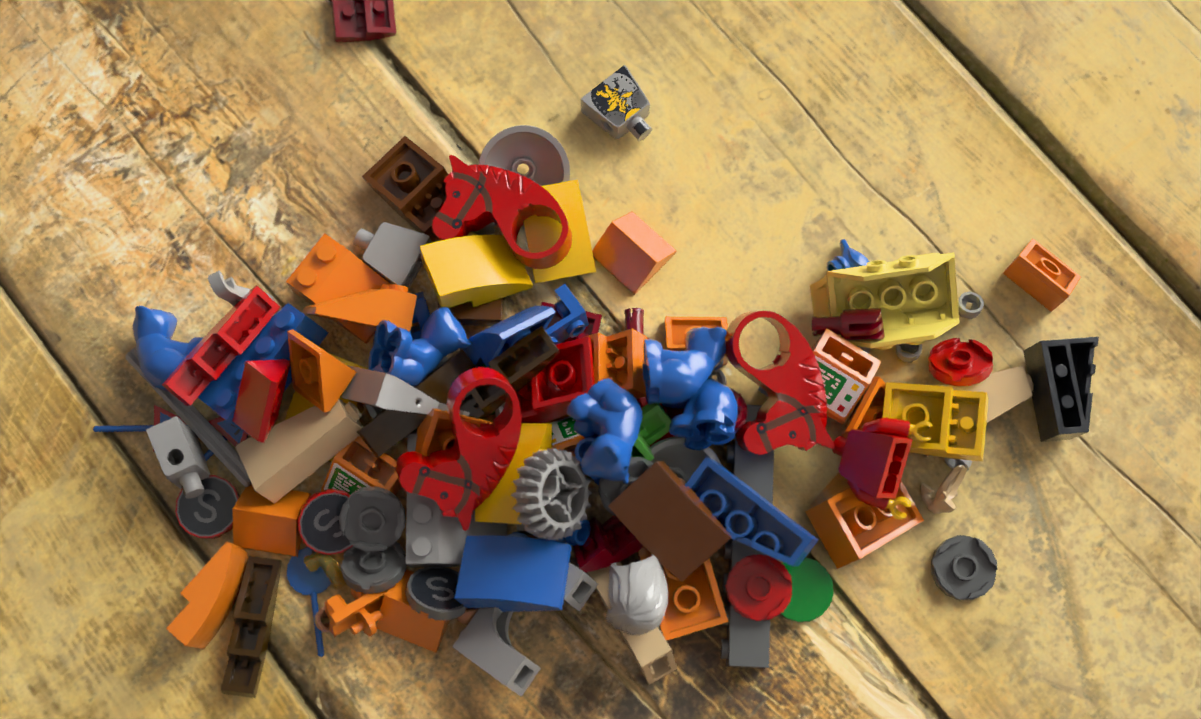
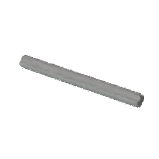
[126,347,252,487]

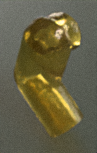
[303,550,346,590]

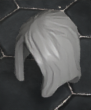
[606,555,668,635]

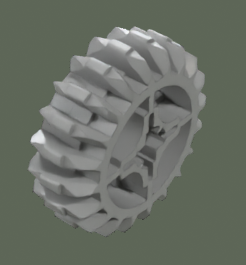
[511,449,592,540]

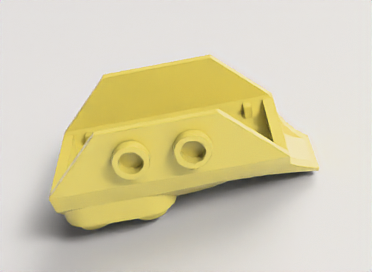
[810,252,959,350]

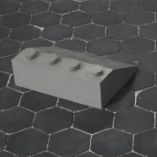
[406,434,507,568]

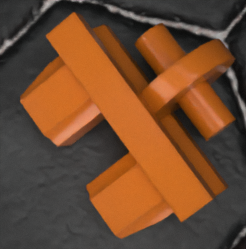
[324,588,386,637]

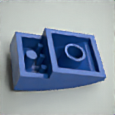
[460,306,556,368]
[454,535,572,612]

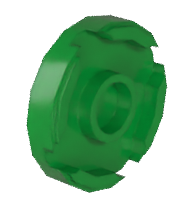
[780,557,834,622]

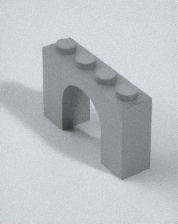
[453,537,598,697]

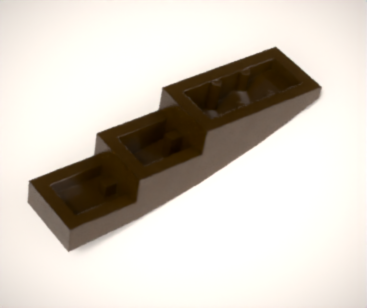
[446,325,560,420]
[357,349,476,457]
[221,556,282,698]

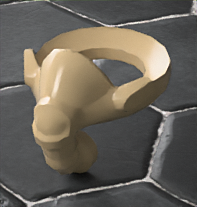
[920,464,967,514]

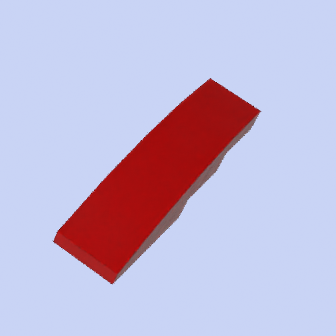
[162,285,280,406]

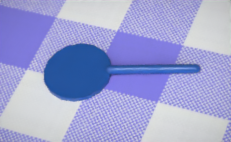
[287,547,335,657]

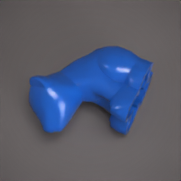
[132,305,203,392]
[368,307,472,387]
[642,327,727,404]
[567,378,643,484]
[662,378,738,451]

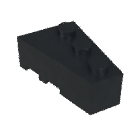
[1023,337,1099,442]

